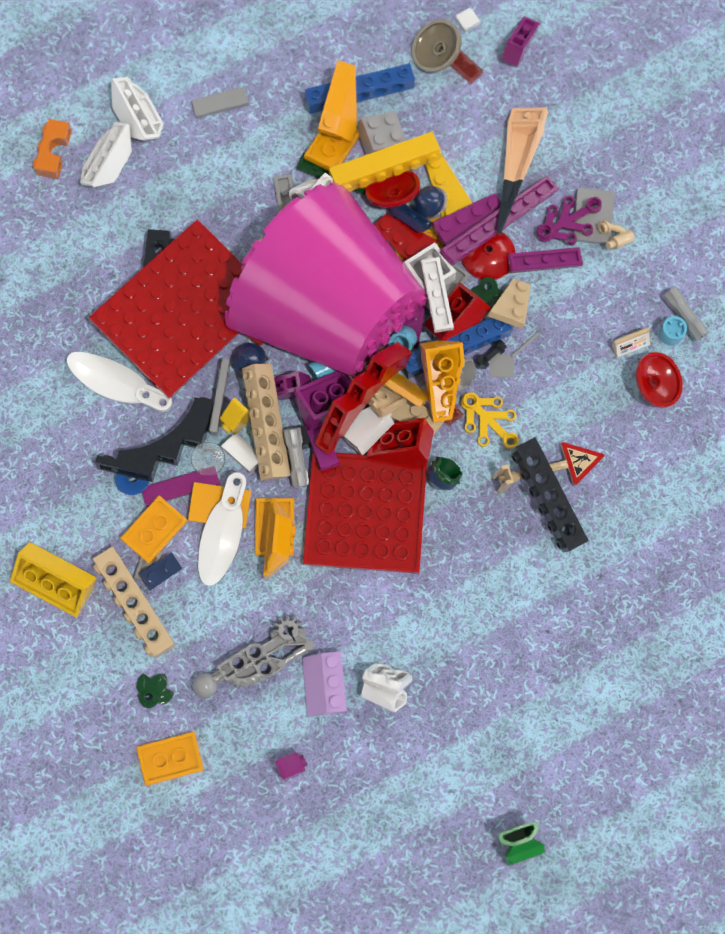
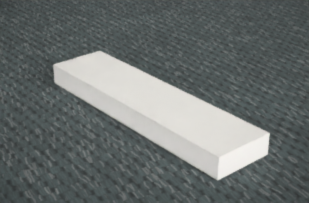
[421,257,454,333]

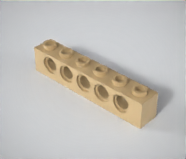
[242,364,291,481]
[93,546,176,659]

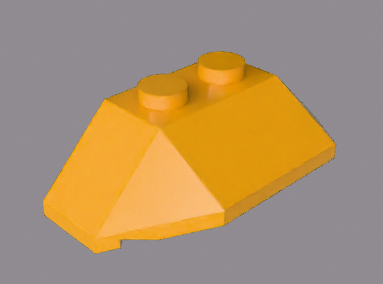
[263,499,296,579]

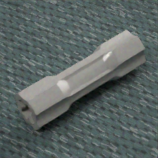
[663,287,709,342]
[283,427,309,487]

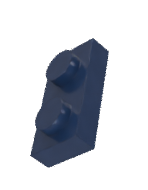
[392,204,433,233]
[139,552,182,591]

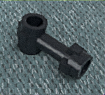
[476,339,507,369]

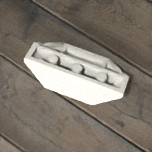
[111,77,164,141]
[80,122,132,187]

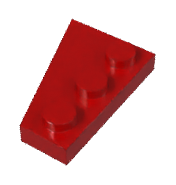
[374,214,438,261]

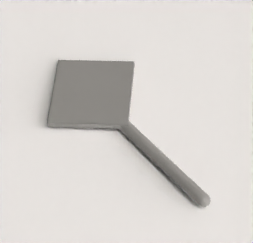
[490,332,539,378]

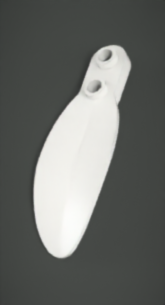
[67,352,173,412]
[198,472,247,586]

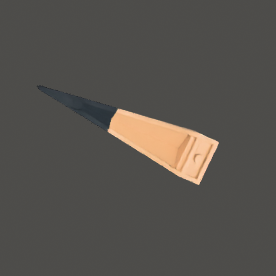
[497,108,548,235]

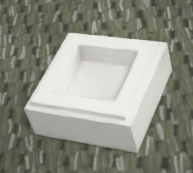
[455,8,480,32]

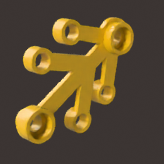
[461,392,519,449]

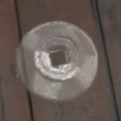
[191,442,225,476]

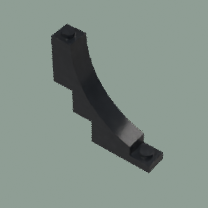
[95,397,214,482]

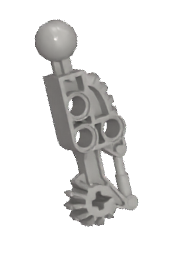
[192,615,314,698]

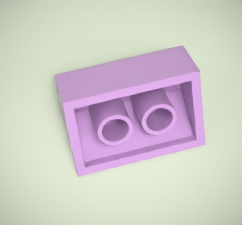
[302,652,347,717]

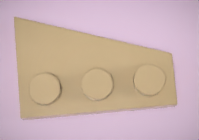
[488,278,531,329]

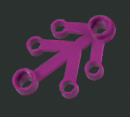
[537,196,602,245]

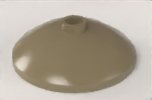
[412,19,462,73]

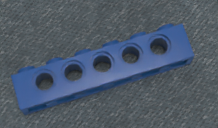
[305,63,415,114]
[403,318,512,379]

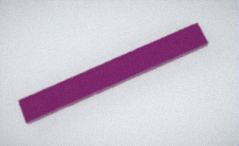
[439,176,559,266]

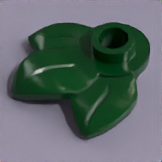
[471,277,504,308]
[136,674,174,709]

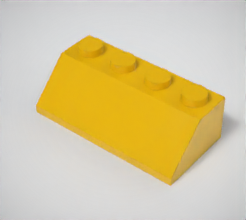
[10,542,97,618]

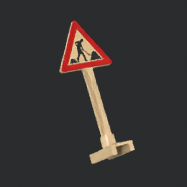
[492,442,605,494]

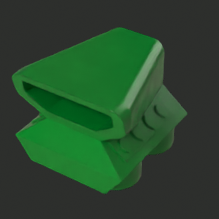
[498,822,546,866]

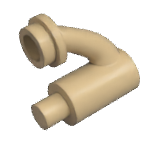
[598,220,635,250]

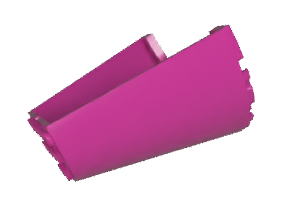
[225,182,428,376]

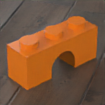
[33,119,72,179]

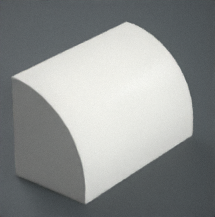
[221,434,259,475]

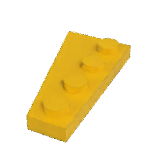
[425,154,473,218]

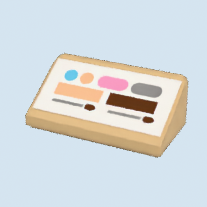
[612,328,651,358]

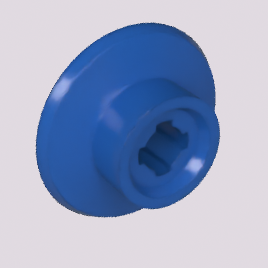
[115,474,149,495]

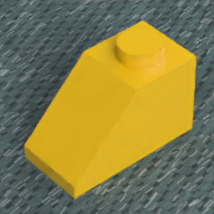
[220,397,251,435]

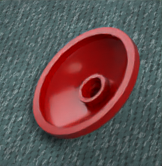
[365,170,421,208]
[461,232,516,280]
[636,352,683,408]

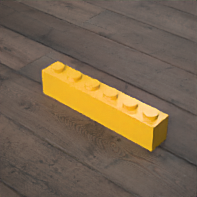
[329,131,441,192]

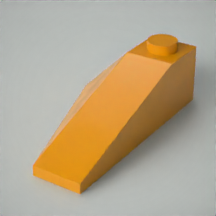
[317,60,357,142]
[420,341,465,423]

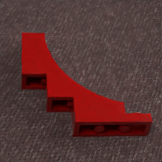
[314,342,412,455]

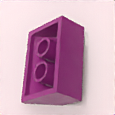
[294,371,351,431]

